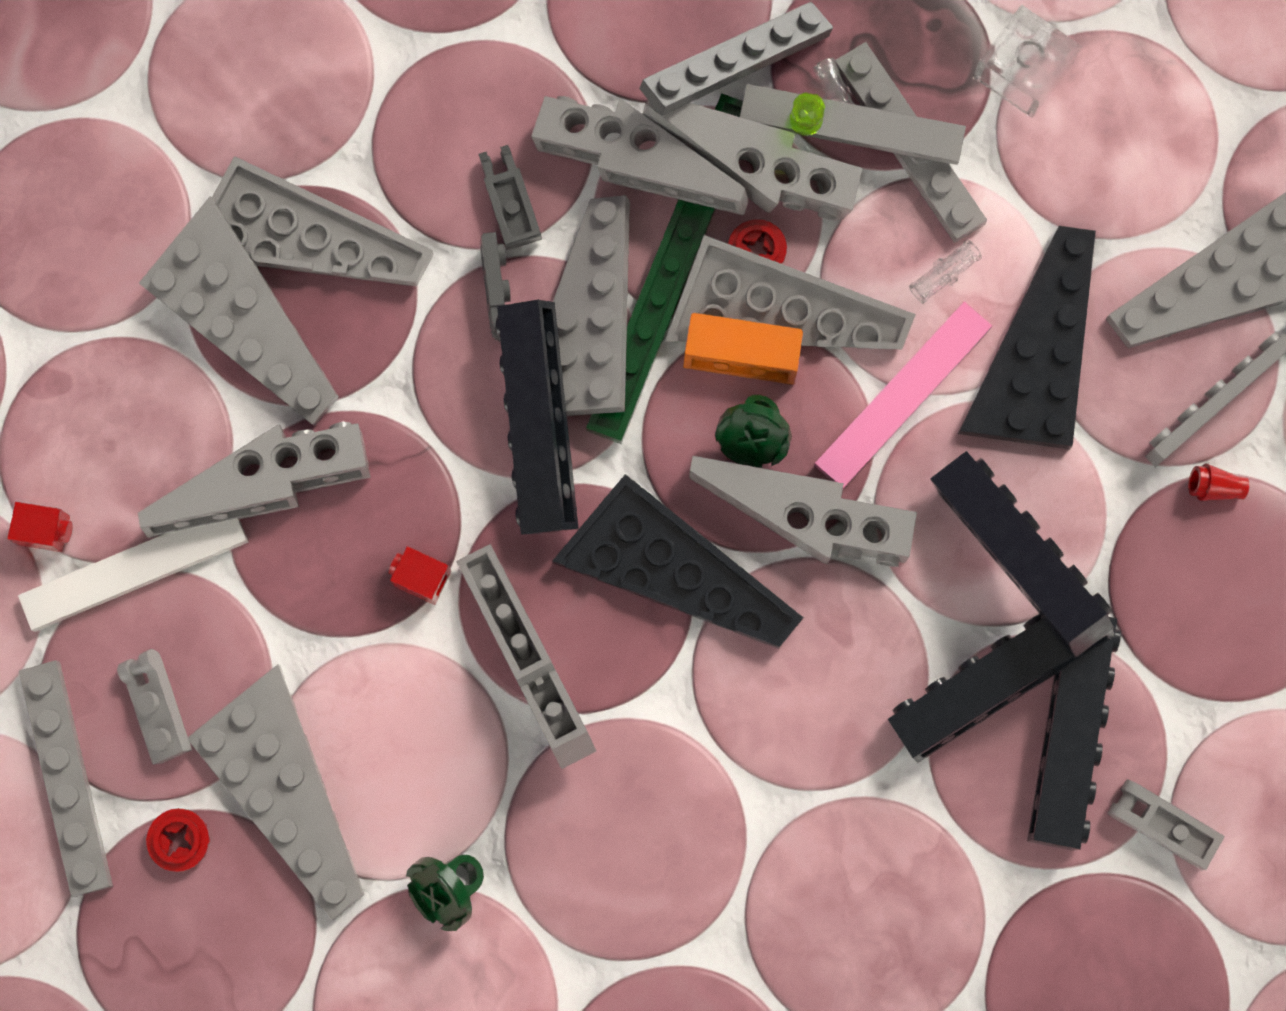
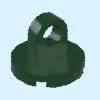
[715,395,792,468]
[406,855,484,931]

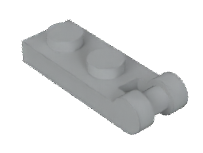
[117,649,192,765]
[1107,779,1225,871]

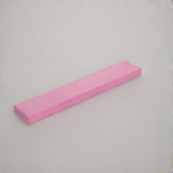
[814,302,992,489]

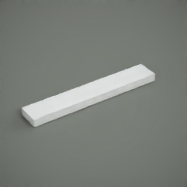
[18,518,248,632]

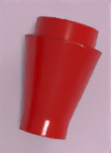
[1188,463,1249,501]

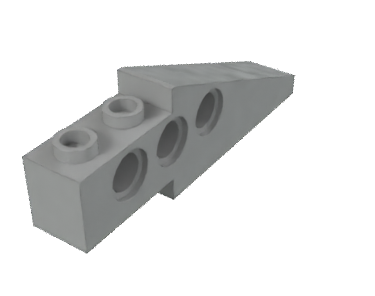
[531,96,748,215]
[642,99,862,221]
[138,422,371,538]
[689,456,917,567]
[456,544,596,769]

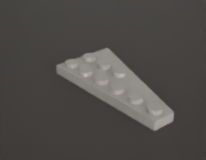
[212,156,434,287]
[1106,192,1286,348]
[553,195,630,416]
[139,196,339,426]
[665,235,916,350]
[188,664,364,920]

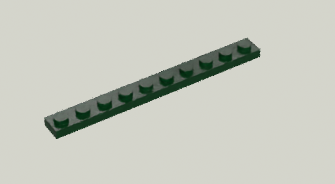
[586,93,743,444]

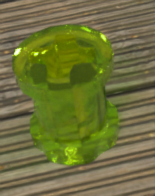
[790,92,825,136]

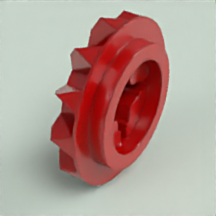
[728,219,787,264]
[146,808,211,872]

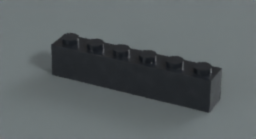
[495,299,579,535]
[930,451,1114,657]
[888,614,1115,763]
[1027,617,1121,851]

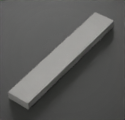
[740,84,966,165]

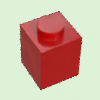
[7,502,73,552]
[388,546,452,605]

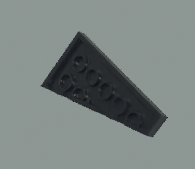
[958,226,1096,449]
[552,474,804,649]

